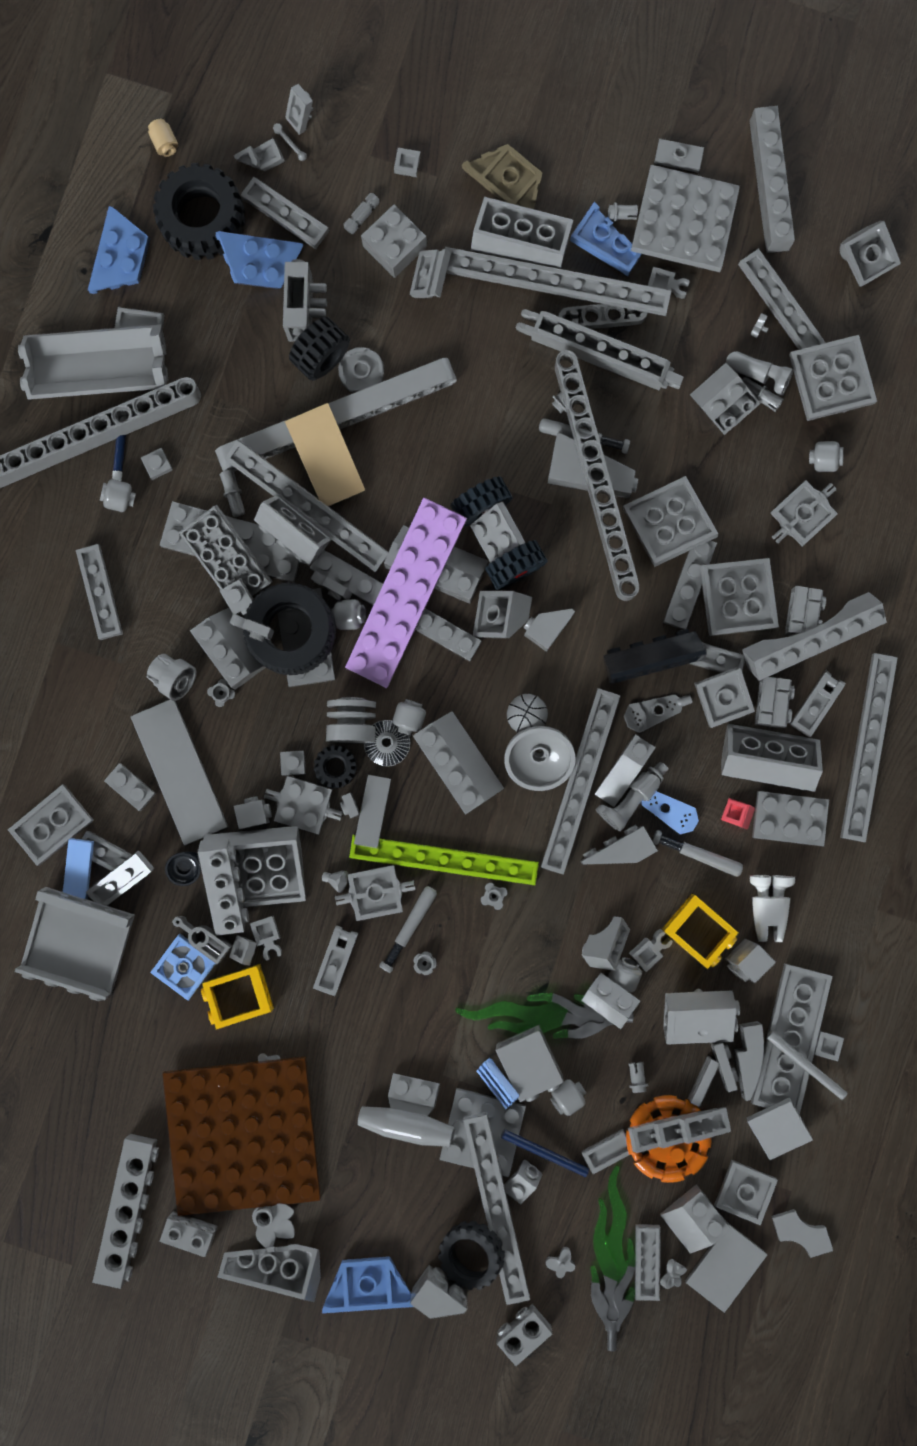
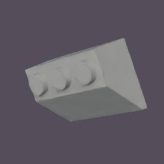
[254,495,331,565]
[190,608,266,690]

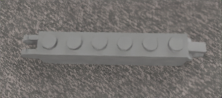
[515,309,684,390]

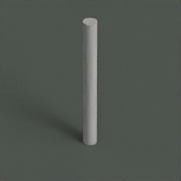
[766,1031,847,1100]

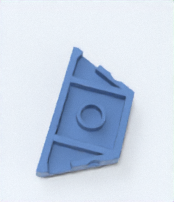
[88,206,150,294]
[216,231,303,289]
[322,1257,414,1313]

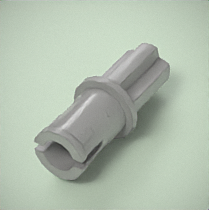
[742,377,784,412]
[219,470,245,517]

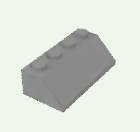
[471,197,573,269]
[384,525,488,604]
[413,712,504,815]
[721,724,823,792]

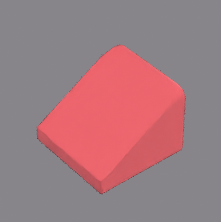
[721,798,755,829]

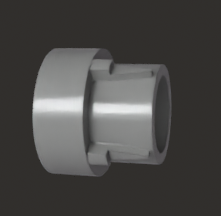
[146,654,197,701]

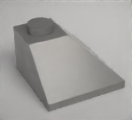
[473,591,532,638]

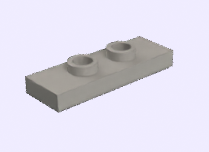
[635,1224,660,1301]

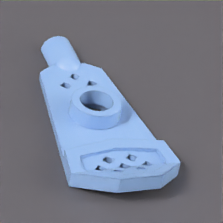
[642,791,699,834]

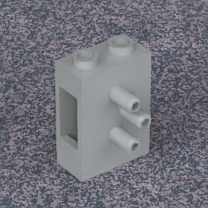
[283,259,327,342]
[663,989,740,1044]

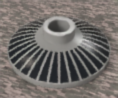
[364,720,410,766]

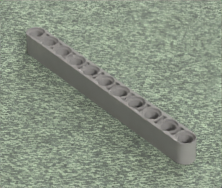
[555,350,639,601]
[215,358,457,472]
[0,377,201,488]

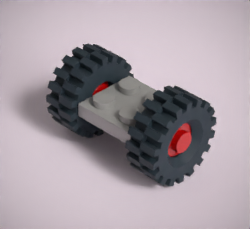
[450,476,548,590]

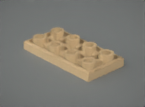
[285,403,365,506]

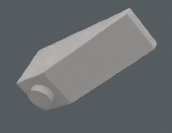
[595,734,656,807]

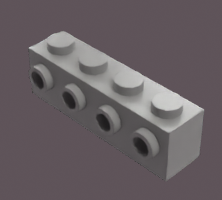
[198,837,249,936]

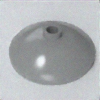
[504,726,575,791]

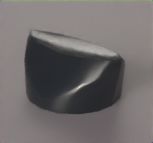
[164,852,202,886]

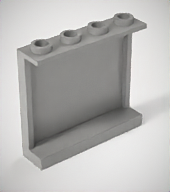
[15,887,135,1001]

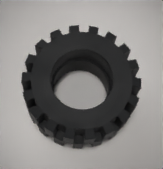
[289,317,350,381]

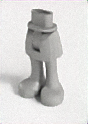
[595,762,669,831]

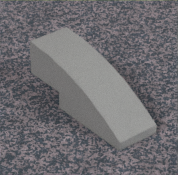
[734,1021,764,1101]

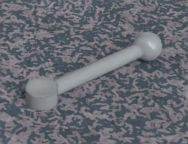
[273,123,307,161]

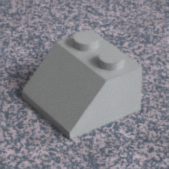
[660,1184,731,1253]

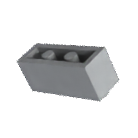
[725,939,776,983]

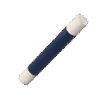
[112,416,128,481]

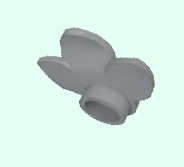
[252,1204,295,1248]

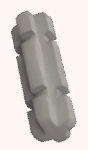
[344,193,380,234]

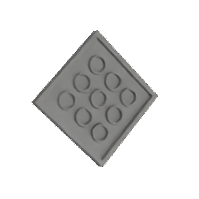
[631,165,740,272]

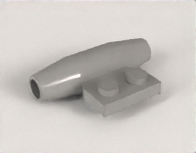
[358,1073,455,1147]

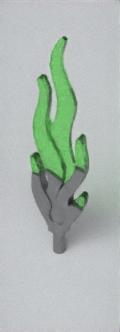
[455,993,633,1039]
[590,1165,635,1351]

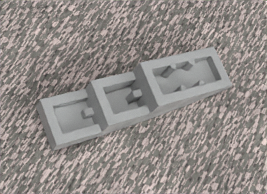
[628,1107,731,1153]

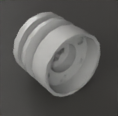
[326,697,376,743]

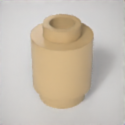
[148,119,178,157]

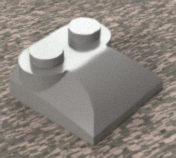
[840,221,901,287]

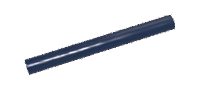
[501,1129,589,1177]

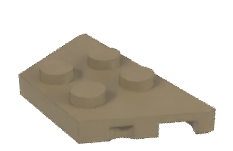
[462,144,543,209]

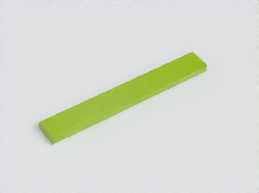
[349,835,539,885]

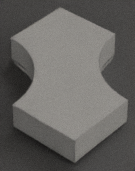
[771,1209,833,1258]

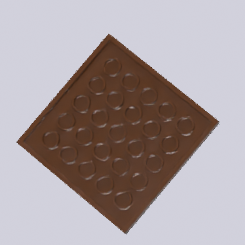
[163,1056,321,1216]

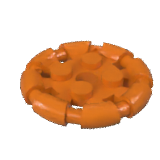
[626,1095,712,1183]

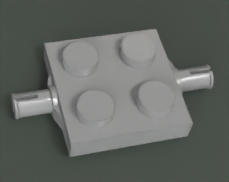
[771,480,838,546]
[264,776,343,834]
[335,865,416,921]

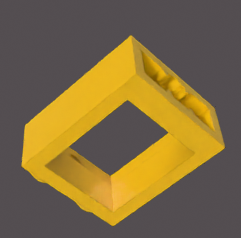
[661,894,738,969]
[201,964,274,1029]

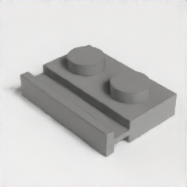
[409,249,451,298]

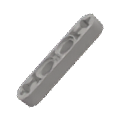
[559,304,648,329]

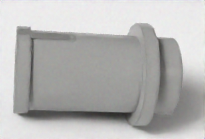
[608,203,638,222]
[628,1062,648,1093]

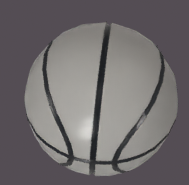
[507,694,548,733]

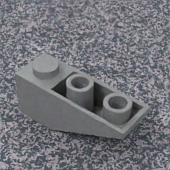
[580,824,658,865]

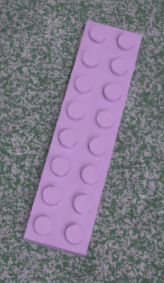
[345,497,467,688]

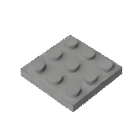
[789,335,877,421]
[623,476,718,567]
[700,558,779,636]
[440,1088,526,1177]

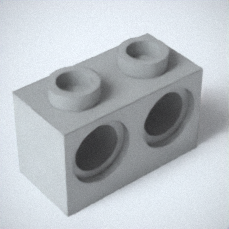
[159,1211,218,1257]
[496,1304,552,1366]

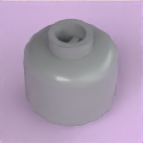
[809,441,844,472]
[100,479,136,512]
[331,599,366,630]
[393,699,426,735]
[608,957,642,993]
[550,1079,587,1116]

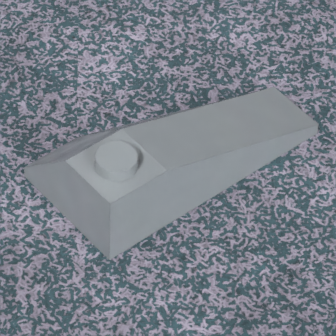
[218,1244,321,1302]

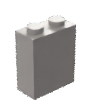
[496,1025,564,1102]

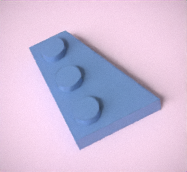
[570,202,641,276]

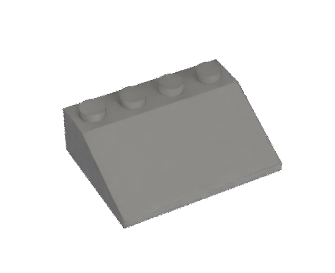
[203,826,306,907]

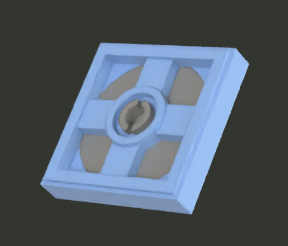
[150,934,216,1000]

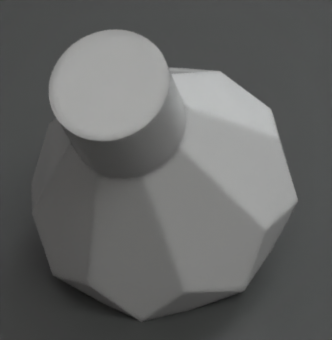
[322,871,348,893]

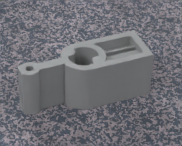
[172,916,233,964]

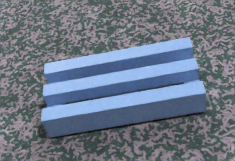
[477,1058,520,1109]

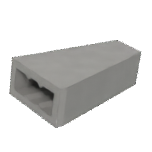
[548,433,638,498]

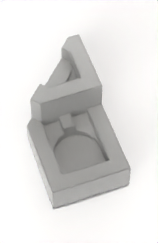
[234,138,285,171]

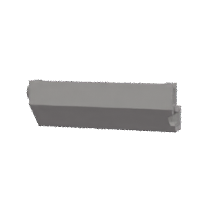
[18,325,168,399]

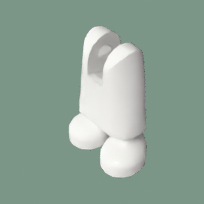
[750,875,795,942]

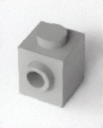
[234,796,272,829]

